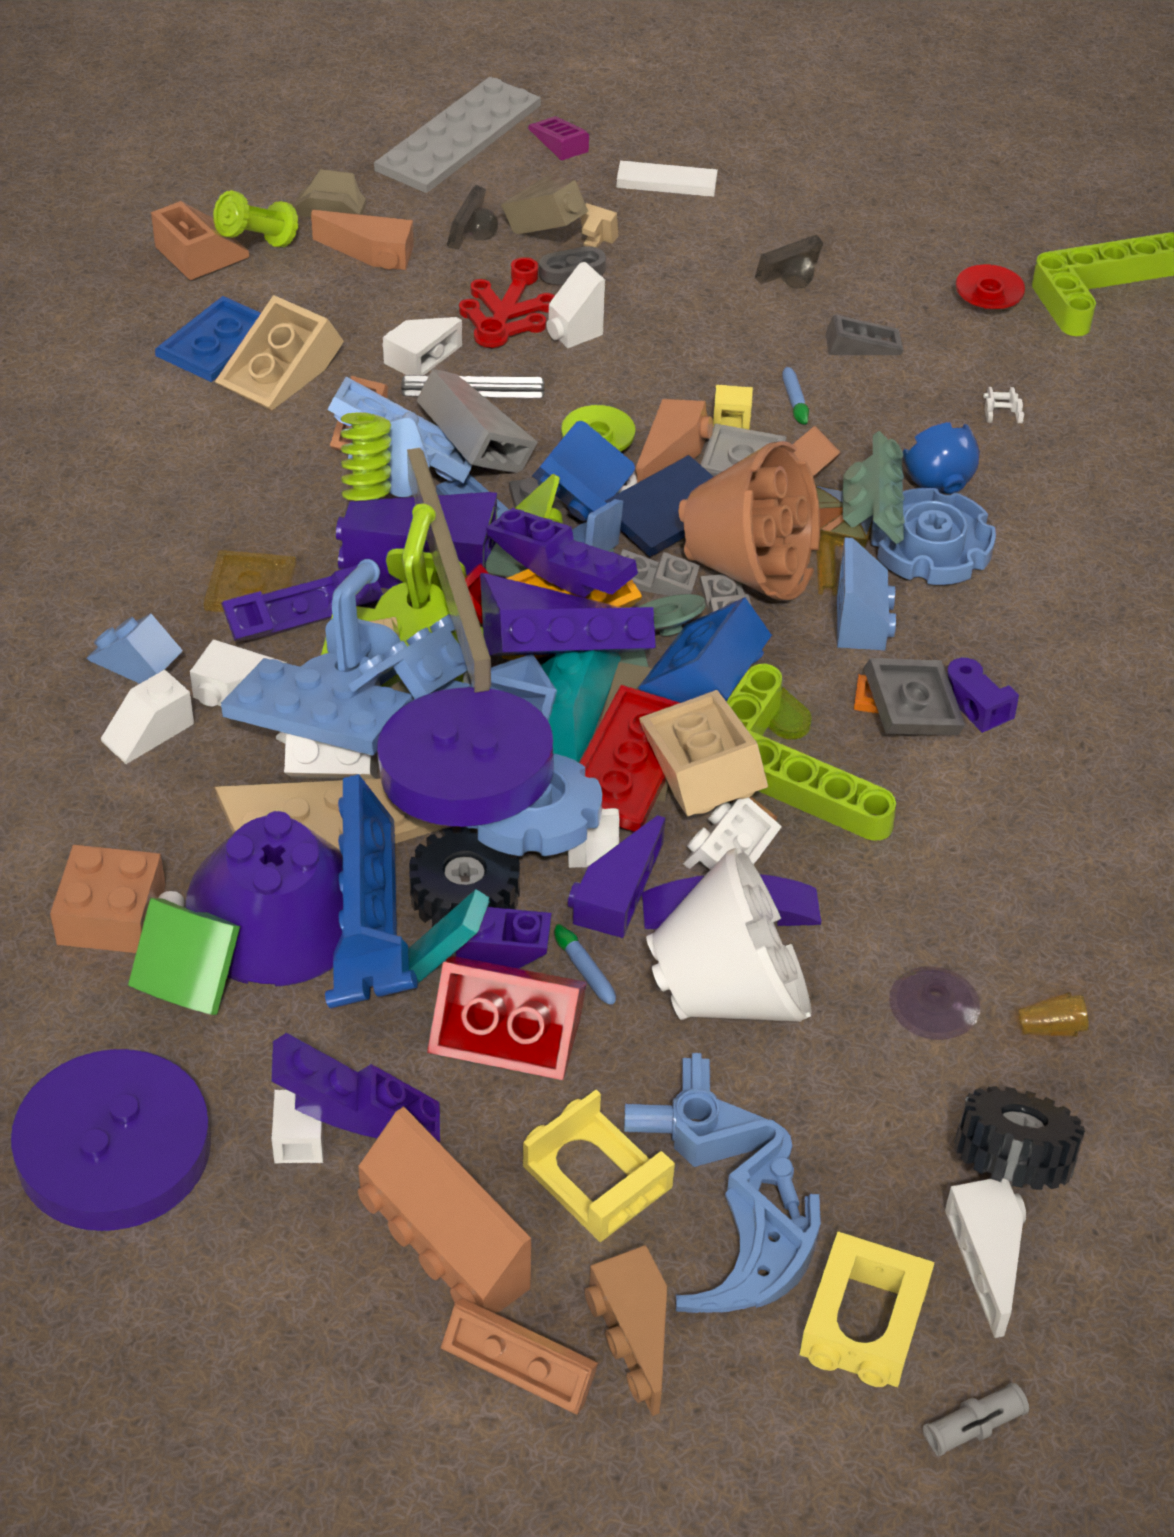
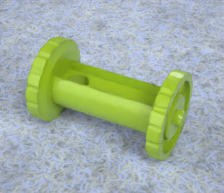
[213,190,298,247]

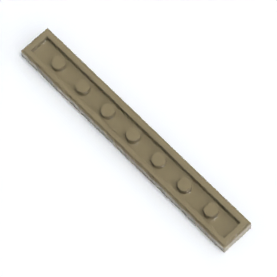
[407,448,491,693]

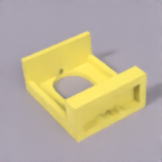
[523,1090,675,1242]
[800,1232,935,1387]

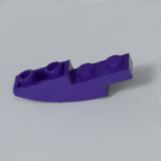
[486,508,638,598]
[272,1033,440,1142]

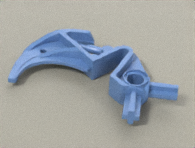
[624,1053,821,1313]

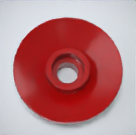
[956,264,1025,309]

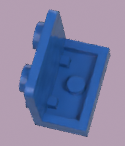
[532,421,635,522]

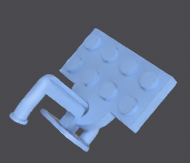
[328,377,472,500]

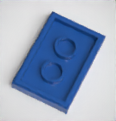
[155,296,261,382]

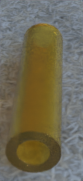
[816,533,838,595]

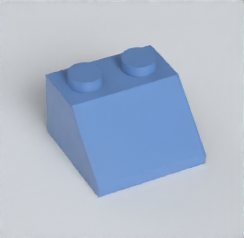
[837,537,896,650]

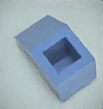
[86,614,183,684]

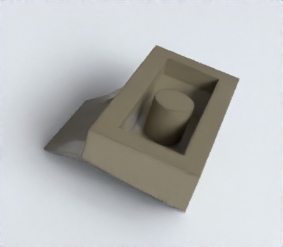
[293,169,367,217]

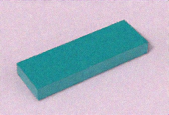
[408,889,489,983]

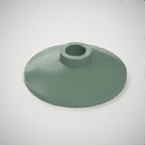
[639,594,706,636]

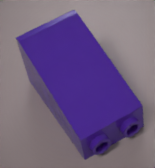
[336,492,497,589]

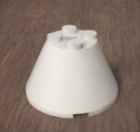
[646,848,811,1022]

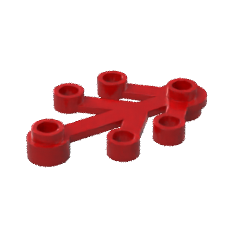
[459,257,555,348]

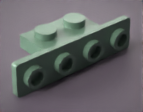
[843,431,905,544]

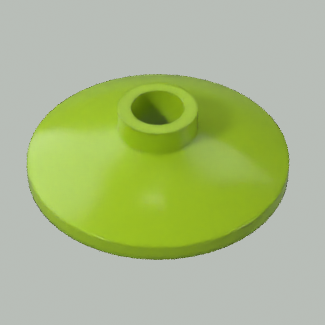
[561,405,635,452]

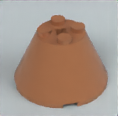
[678,441,820,600]

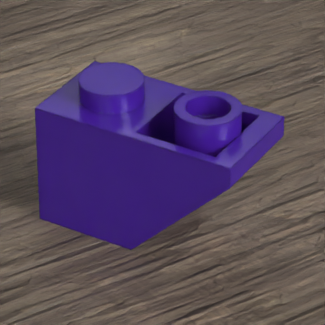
[456,907,552,969]

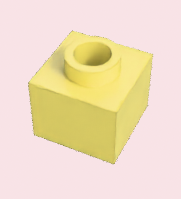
[713,385,753,430]

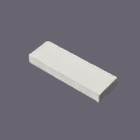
[616,161,718,197]

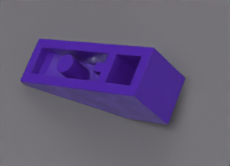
[568,815,665,938]

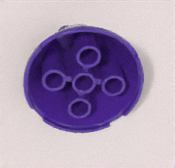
[185,811,343,986]

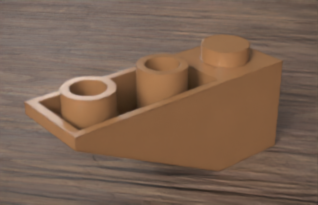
[585,1245,667,1416]

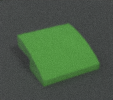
[128,898,240,1015]

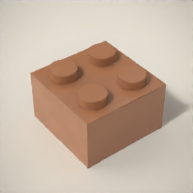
[50,845,166,953]

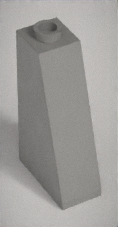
[416,369,538,473]

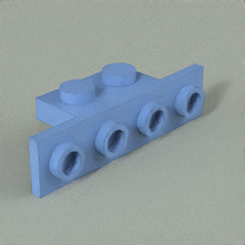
[348,614,468,699]

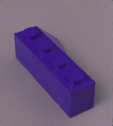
[480,573,656,656]

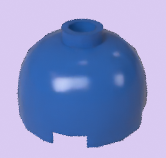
[902,422,980,494]

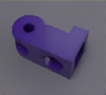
[947,657,1019,733]

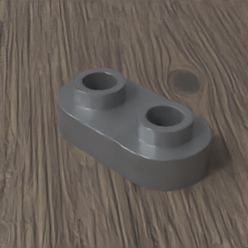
[539,246,606,284]

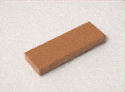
[441,1298,599,1415]

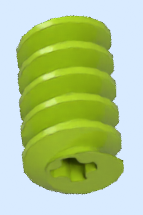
[341,412,391,501]

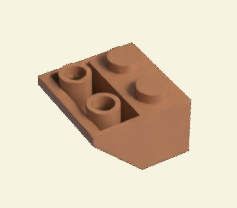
[151,201,249,280]

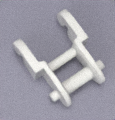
[983,387,1024,423]

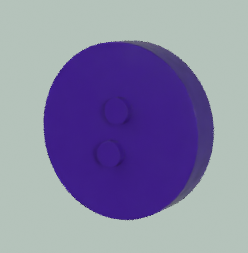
[377,687,554,827]
[11,1049,211,1231]

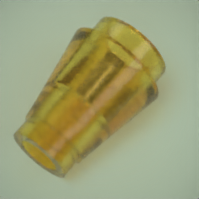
[1018,991,1089,1037]

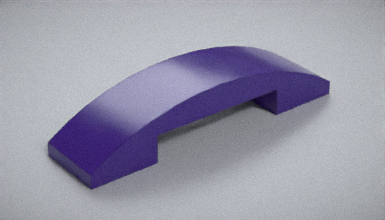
[221,565,383,641]
[642,874,821,929]

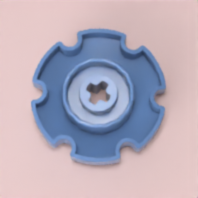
[870,488,996,585]
[466,754,602,856]

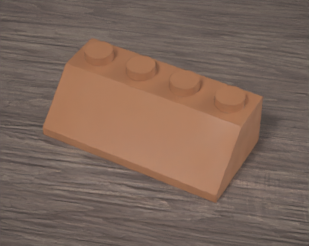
[358,1107,531,1314]

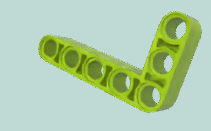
[1032,232,1174,336]
[726,664,896,841]

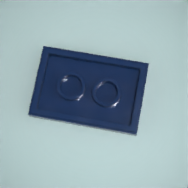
[605,455,714,557]

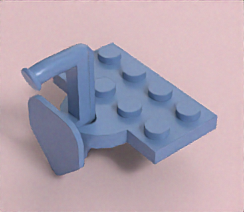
[221,559,413,755]

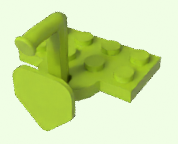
[321,504,484,688]

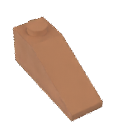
[311,210,414,270]
[636,399,713,482]

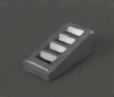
[826,315,903,355]

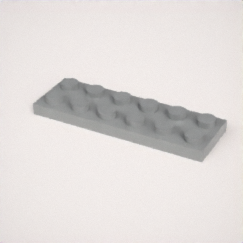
[374,77,541,193]

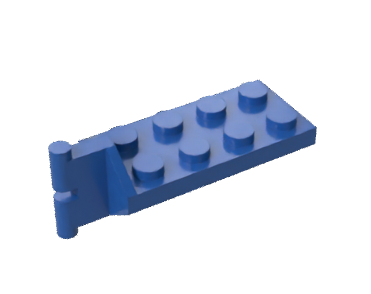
[325,774,418,1009]

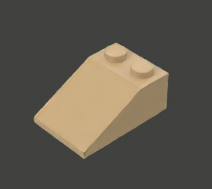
[215,295,344,411]
[639,690,768,817]

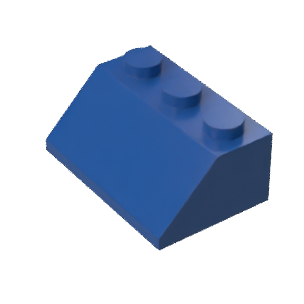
[638,597,772,703]

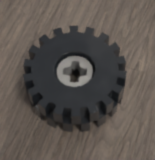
[409,826,520,927]
[954,1086,1085,1190]

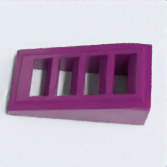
[528,116,589,161]

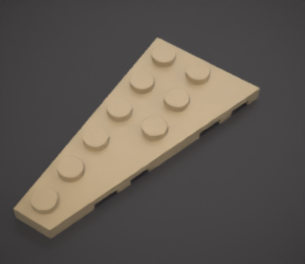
[215,778,450,850]

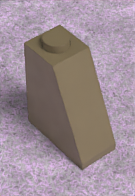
[501,175,588,235]

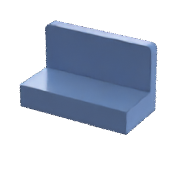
[572,499,623,551]

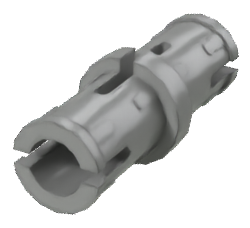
[923,1383,1029,1456]

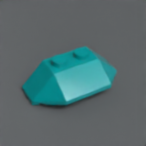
[541,650,621,763]

